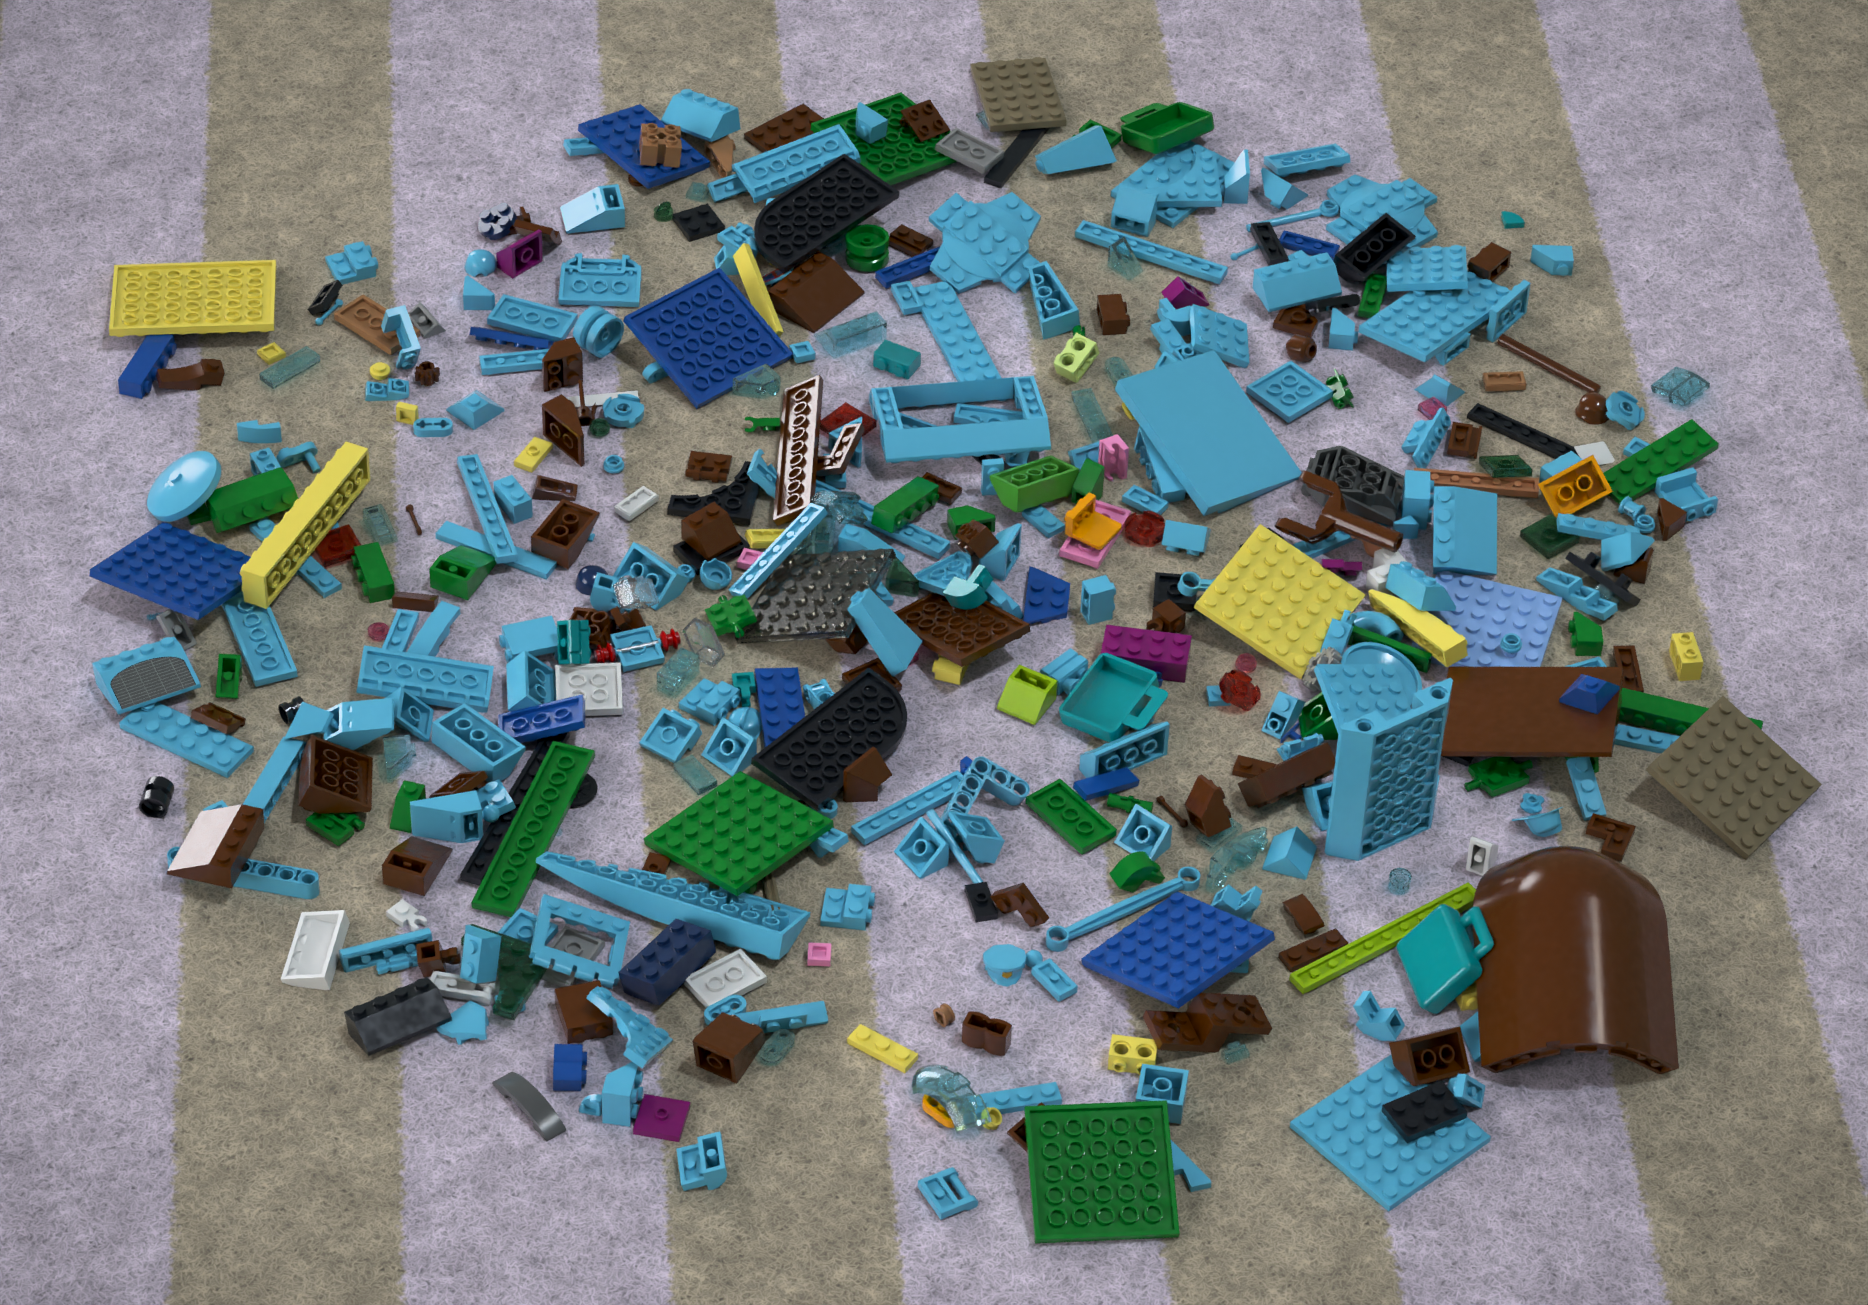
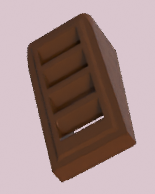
[532,475,578,501]

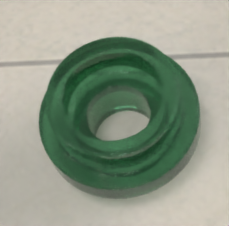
[589,418,610,437]

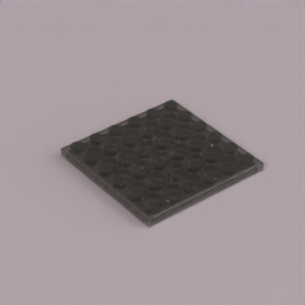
[735,549,896,644]

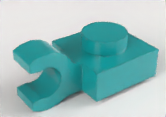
[732,672,756,707]

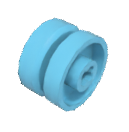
[573,305,624,358]

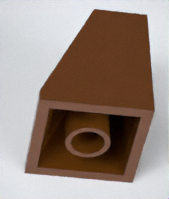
[692,1012,765,1084]

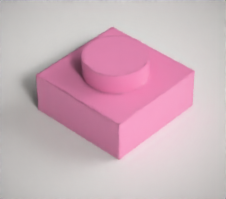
[737,548,764,570]
[807,943,831,967]

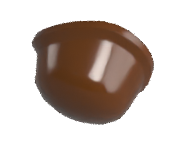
[1575,392,1609,425]

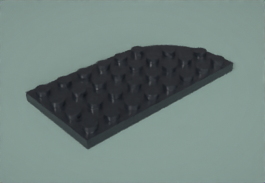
[754,154,899,274]
[751,668,907,811]

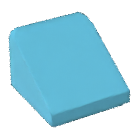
[1392,515,1419,539]

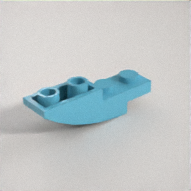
[1150,318,1199,361]

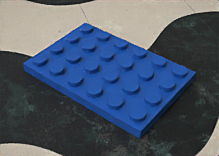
[578,104,710,189]

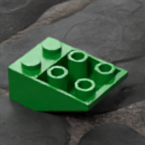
[429,545,497,600]

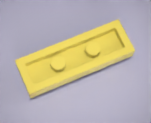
[847,1024,918,1073]

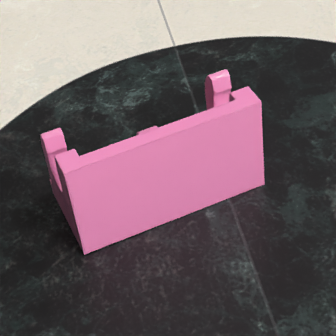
[1098,434,1129,481]

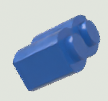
[553,1044,587,1091]

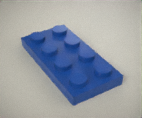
[498,694,585,743]

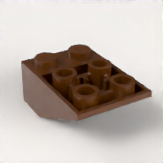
[382,836,453,896]

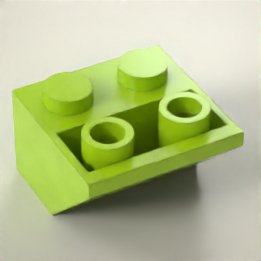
[997,665,1057,725]

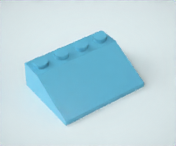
[1433,486,1497,575]

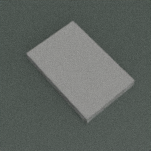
[935,128,1005,174]
[531,926,605,987]

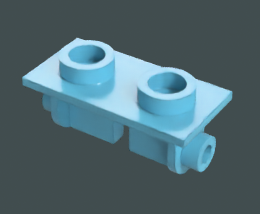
[1277,733,1324,761]

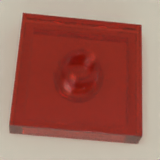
[315,524,361,567]

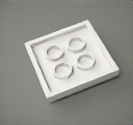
[555,663,623,716]

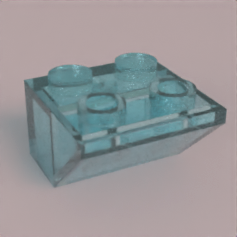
[790,515,836,563]

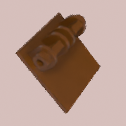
[900,99,950,142]

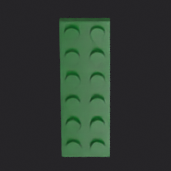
[1603,419,1719,505]

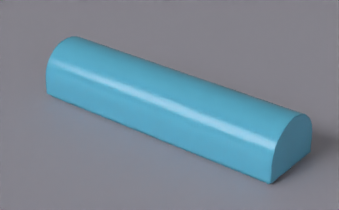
[339,928,432,973]

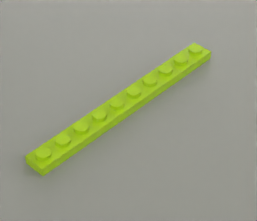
[1289,882,1476,994]

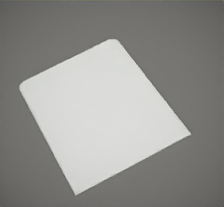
[1574,441,1615,465]

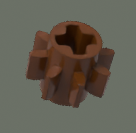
[415,361,440,386]

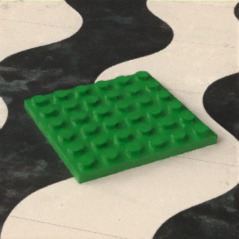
[810,92,958,185]
[644,771,834,896]
[1024,1100,1180,1244]

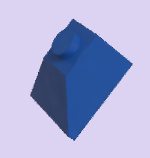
[1559,674,1620,714]

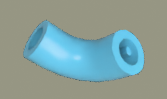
[1347,611,1404,642]

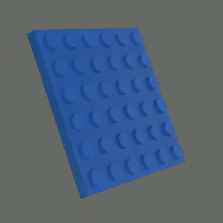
[623,267,793,409]
[89,522,251,620]
[1081,891,1275,1009]

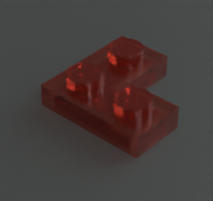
[820,402,877,437]

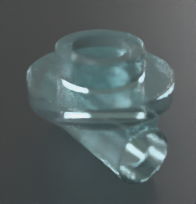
[1223,1040,1250,1064]

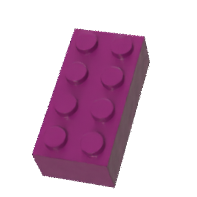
[1101,624,1192,683]

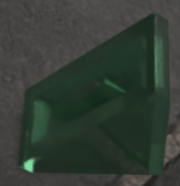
[886,556,919,597]

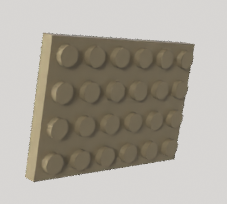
[970,57,1066,132]

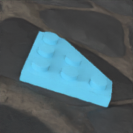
[909,551,973,596]

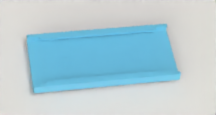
[732,124,861,203]
[356,645,494,713]

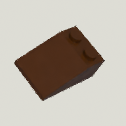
[542,394,585,467]
[531,499,600,569]

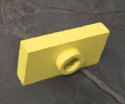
[514,437,553,473]
[745,529,785,549]

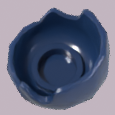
[575,565,608,596]

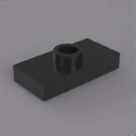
[964,882,998,923]

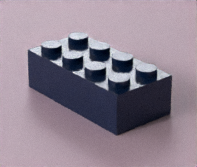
[618,919,716,1006]

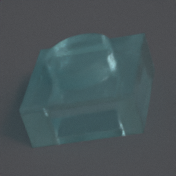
[686,182,710,203]

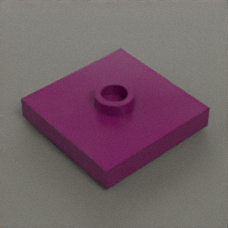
[633,1094,691,1142]

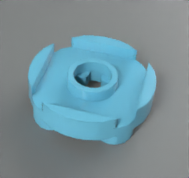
[1606,391,1645,430]
[603,394,644,428]

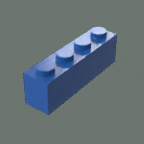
[118,334,177,399]

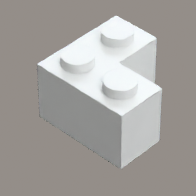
[1366,548,1407,596]

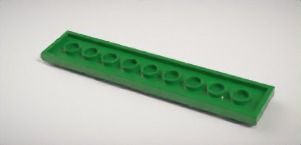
[471,741,595,917]

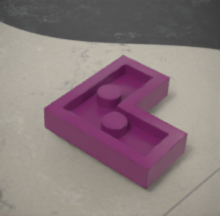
[1319,559,1362,576]

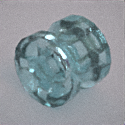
[1388,868,1412,896]

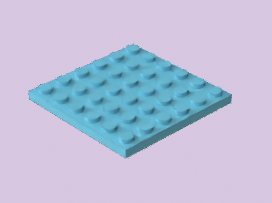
[1290,1055,1491,1211]

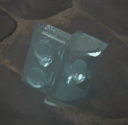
[811,490,868,525]

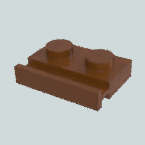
[889,224,933,257]
[1447,422,1483,459]
[190,702,246,734]

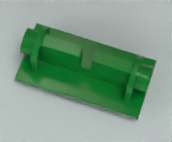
[1326,369,1354,409]

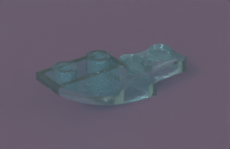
[1206,826,1268,893]

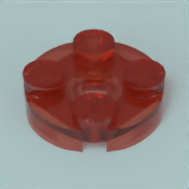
[1125,511,1165,547]
[1219,670,1261,711]

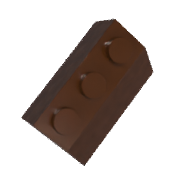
[1389,1026,1470,1086]

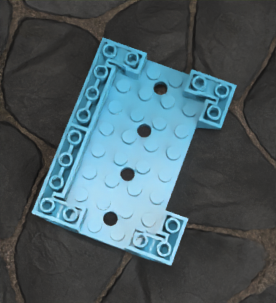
[1325,678,1453,861]

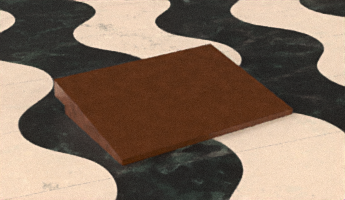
[1441,667,1624,757]

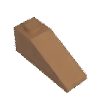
[704,135,736,178]

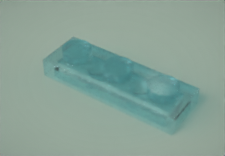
[259,346,320,389]

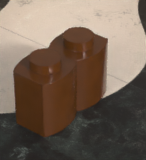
[962,1011,1012,1056]

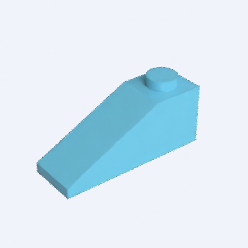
[838,524,905,571]

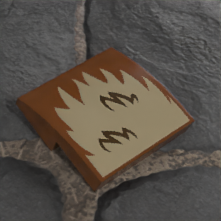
[513,219,562,245]

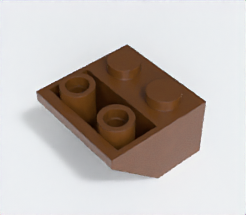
[542,337,583,392]
[1184,775,1232,837]

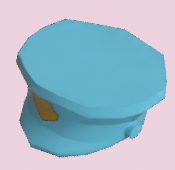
[983,944,1027,987]

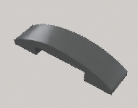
[492,1072,566,1142]

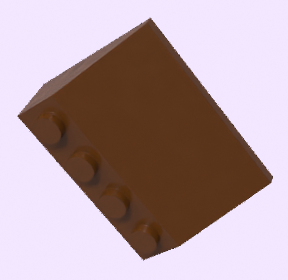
[768,251,865,333]
[298,735,373,814]
[167,804,264,889]

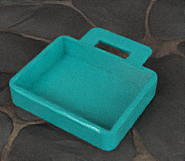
[1059,653,1168,743]
[1397,904,1494,1014]

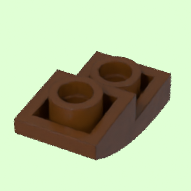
[1282,894,1325,935]

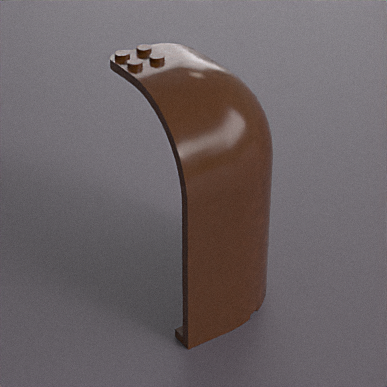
[1473,846,1679,1074]

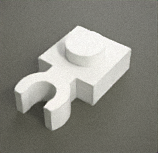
[386,899,427,931]

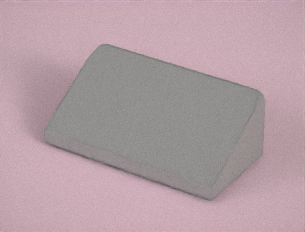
[408,302,446,339]

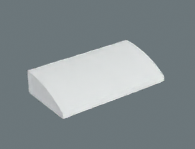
[281,910,350,990]

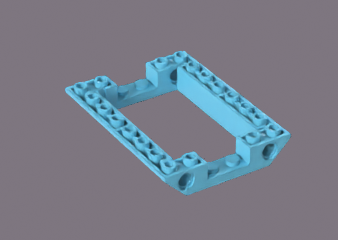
[868,376,1051,463]

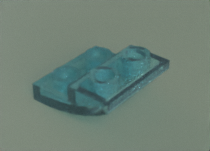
[1651,367,1710,406]

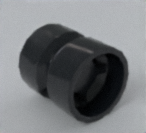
[139,776,175,818]

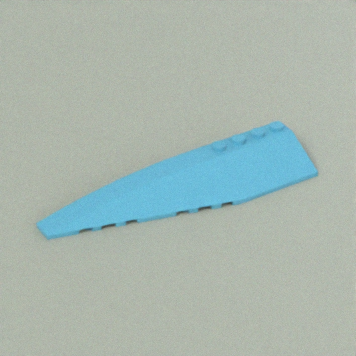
[536,851,811,960]

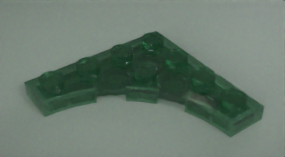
[461,924,550,1021]

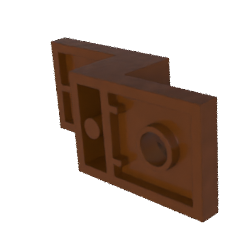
[1143,993,1272,1053]

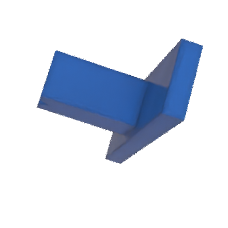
[1281,723,1302,743]

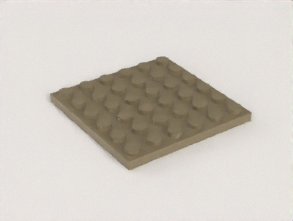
[1646,696,1822,860]

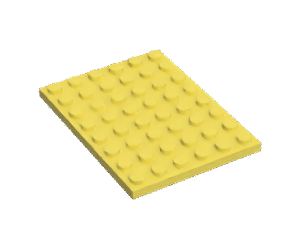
[109,260,276,337]

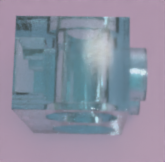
[657,647,700,699]

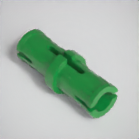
[1107,793,1153,813]

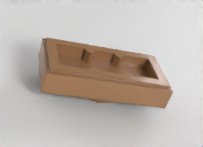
[1482,371,1527,391]

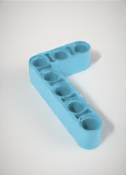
[935,756,1030,838]

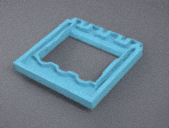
[529,894,630,989]

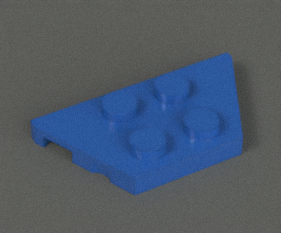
[1023,566,1070,624]

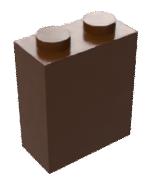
[554,980,613,1044]

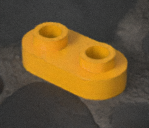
[922,1091,963,1128]

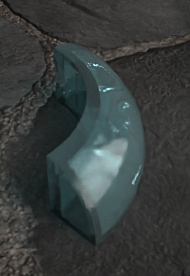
[912,1065,992,1132]

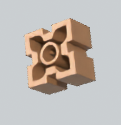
[639,123,682,168]

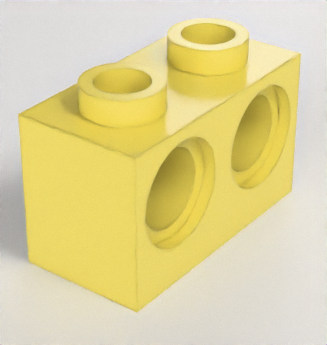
[1669,632,1703,681]
[1108,1034,1158,1075]

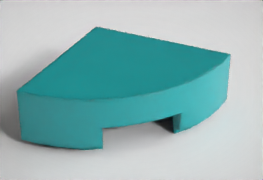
[1501,211,1525,229]

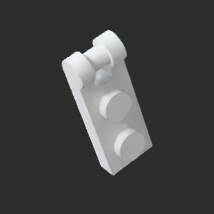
[430,970,496,1006]

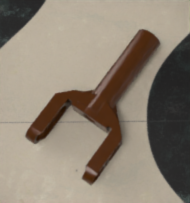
[1275,470,1403,553]

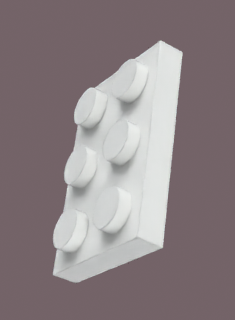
[684,949,767,1008]

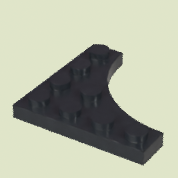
[667,461,761,525]

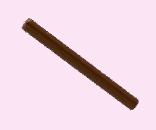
[1497,334,1601,393]

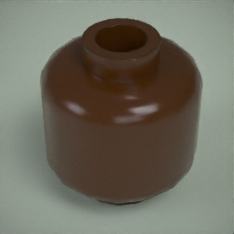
[1286,334,1317,362]

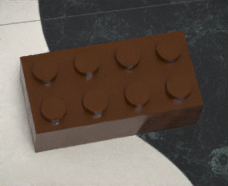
[1237,742,1335,808]

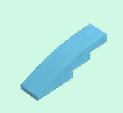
[1536,567,1618,621]
[407,601,461,657]

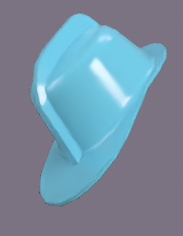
[728,707,762,739]
[1512,807,1563,837]

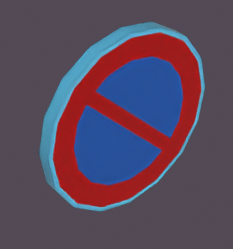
[762,268,794,287]

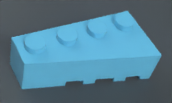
[1134,426,1186,503]

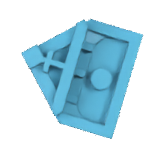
[436,1000,489,1045]

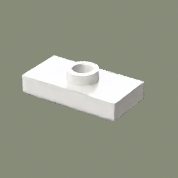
[614,486,659,521]

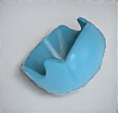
[464,249,497,277]
[700,558,732,590]

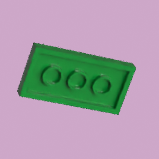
[1025,779,1117,855]

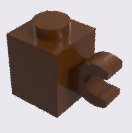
[1146,599,1186,633]
[416,940,461,978]

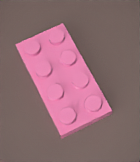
[1059,500,1131,569]

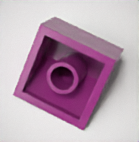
[496,230,543,279]

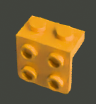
[1064,492,1122,550]

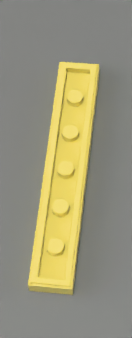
[733,243,783,337]

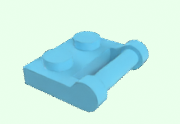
[918,1167,979,1220]

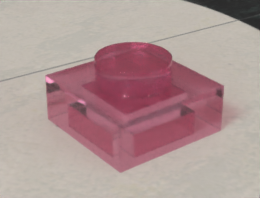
[1418,396,1447,420]

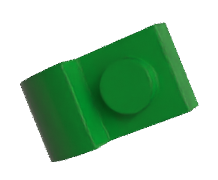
[1109,851,1165,893]

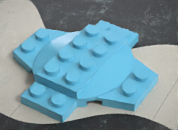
[1326,175,1438,249]
[929,192,1041,294]

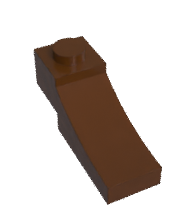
[156,359,225,390]

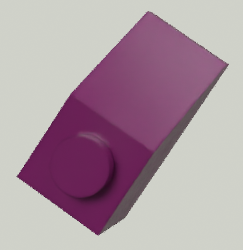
[1161,276,1210,309]

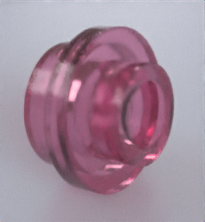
[368,622,389,641]
[1235,653,1257,673]

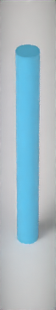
[1246,208,1321,232]
[926,809,983,884]

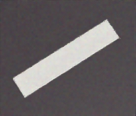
[567,391,639,407]

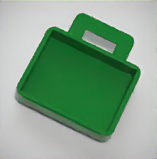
[1120,102,1215,154]

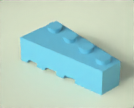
[1028,261,1080,340]

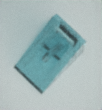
[1107,236,1143,280]

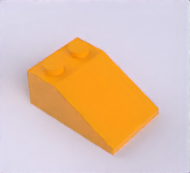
[1537,455,1613,519]

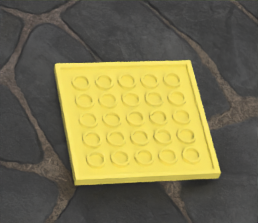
[1194,524,1366,679]

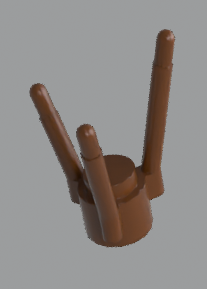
[576,379,597,426]

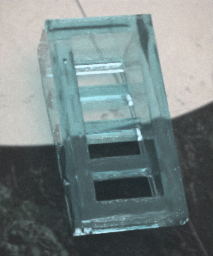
[363,504,398,546]

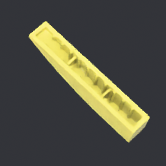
[1368,589,1468,667]

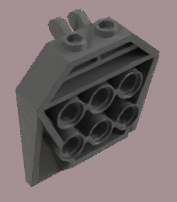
[1301,446,1405,526]

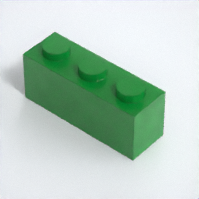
[351,542,395,603]

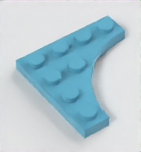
[1143,151,1222,207]
[954,403,1031,467]
[586,986,673,1068]

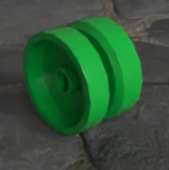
[845,224,889,272]

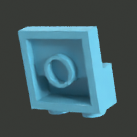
[325,241,379,285]
[679,678,741,726]
[639,708,702,764]
[820,884,875,930]

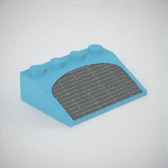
[92,636,201,714]

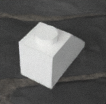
[1466,837,1499,876]

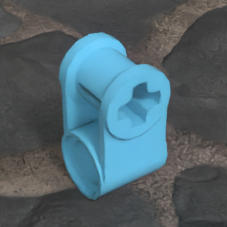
[803,679,835,709]

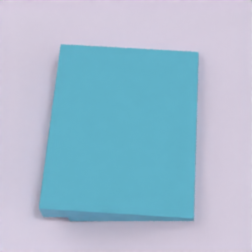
[1115,350,1302,516]

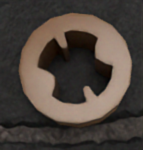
[933,1003,955,1027]

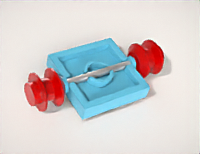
[594,625,681,672]

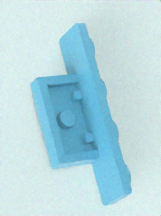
[1401,408,1451,469]
[734,1001,828,1033]

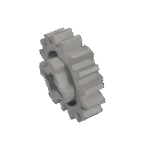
[1302,647,1342,691]

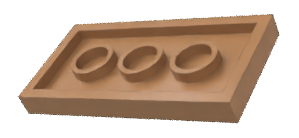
[334,294,420,355]

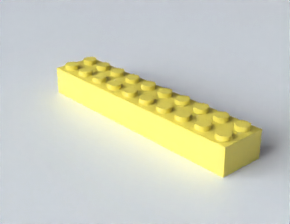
[240,442,370,609]

